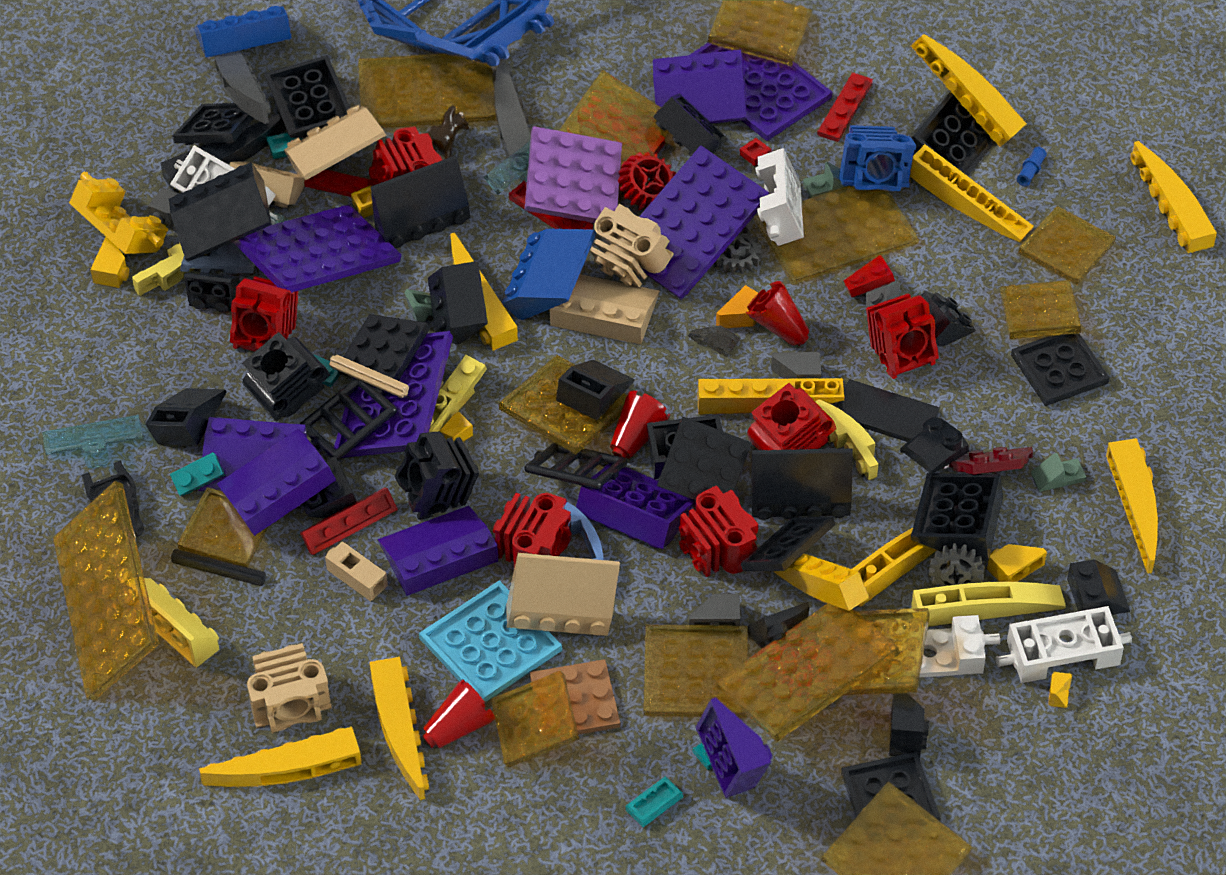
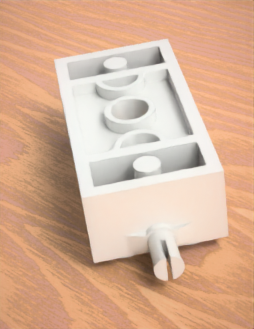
[170,145,278,224]
[756,148,804,246]
[996,606,1132,683]
[861,615,1000,680]

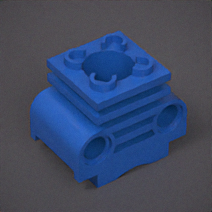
[839,125,916,191]

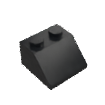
[1067,559,1130,615]
[889,685,929,758]

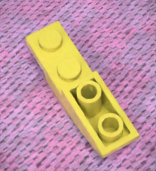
[132,243,206,296]
[429,355,487,432]
[815,400,878,480]

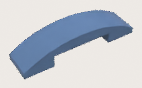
[563,502,603,560]

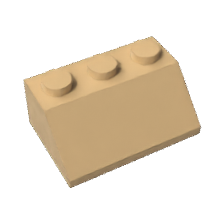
[230,161,305,208]

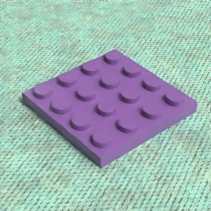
[525,126,622,223]

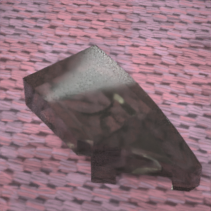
[688,326,741,357]

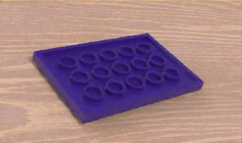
[689,21,833,141]
[639,145,770,300]
[233,204,402,292]
[334,331,453,458]

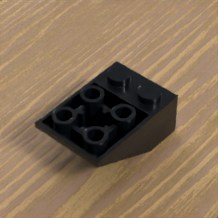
[556,359,634,421]
[145,388,227,446]

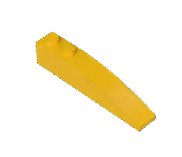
[910,145,1034,242]
[450,232,518,351]
[1106,438,1158,574]

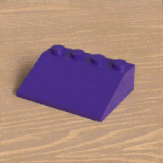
[653,50,747,128]
[198,417,307,493]
[217,428,336,536]
[576,464,696,549]
[378,505,498,596]
[695,697,772,798]

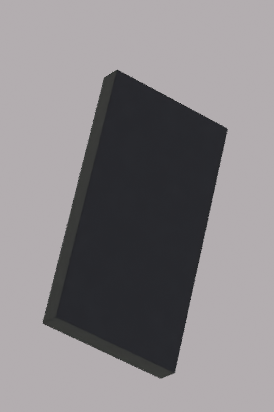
[836,379,940,442]
[741,516,835,572]

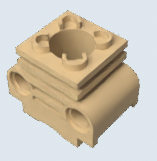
[590,204,674,288]
[247,643,332,733]

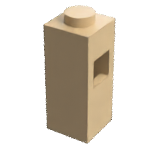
[325,541,388,601]

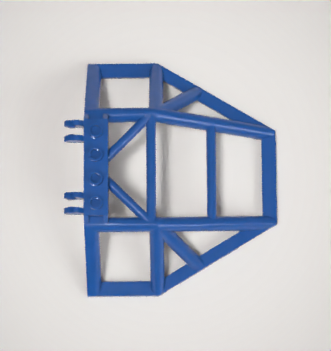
[356,0,554,67]

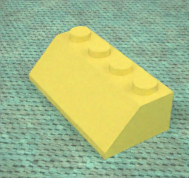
[124,578,219,668]

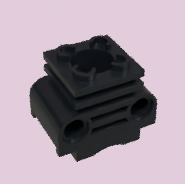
[242,332,331,422]
[394,432,479,520]

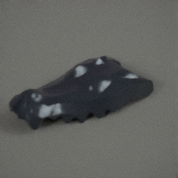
[81,460,144,541]

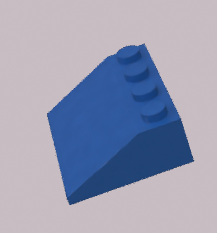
[194,6,292,58]
[502,229,597,320]

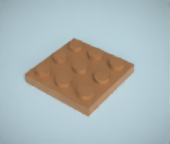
[530,659,620,740]

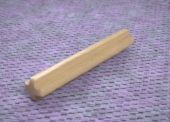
[329,355,409,398]

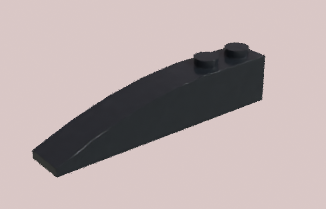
[161,114,286,193]

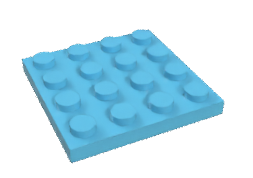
[419,580,562,703]

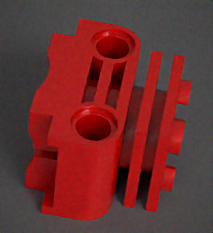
[369,127,442,185]
[230,276,299,351]
[866,293,939,379]
[747,383,837,450]
[679,485,759,577]
[493,493,572,568]

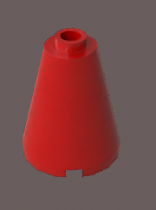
[746,281,809,346]
[610,390,670,459]
[422,679,496,748]

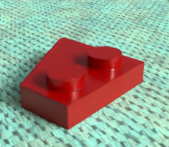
[843,255,895,298]

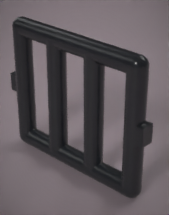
[300,378,397,460]
[524,442,628,490]

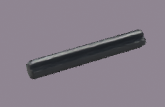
[171,549,266,586]

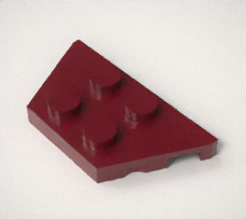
[942,447,1033,474]

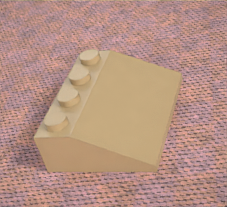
[284,105,386,180]
[550,274,660,344]
[506,553,620,636]

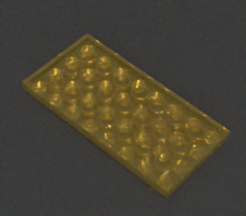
[53,481,159,700]

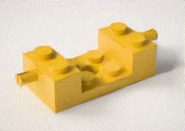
[69,172,168,254]

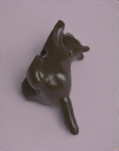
[427,105,469,159]

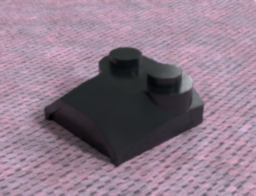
[900,417,969,475]
[745,602,810,647]

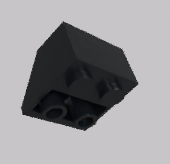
[184,271,240,312]
[920,291,976,346]
[302,456,358,518]

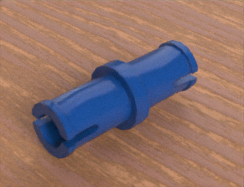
[1016,147,1047,186]

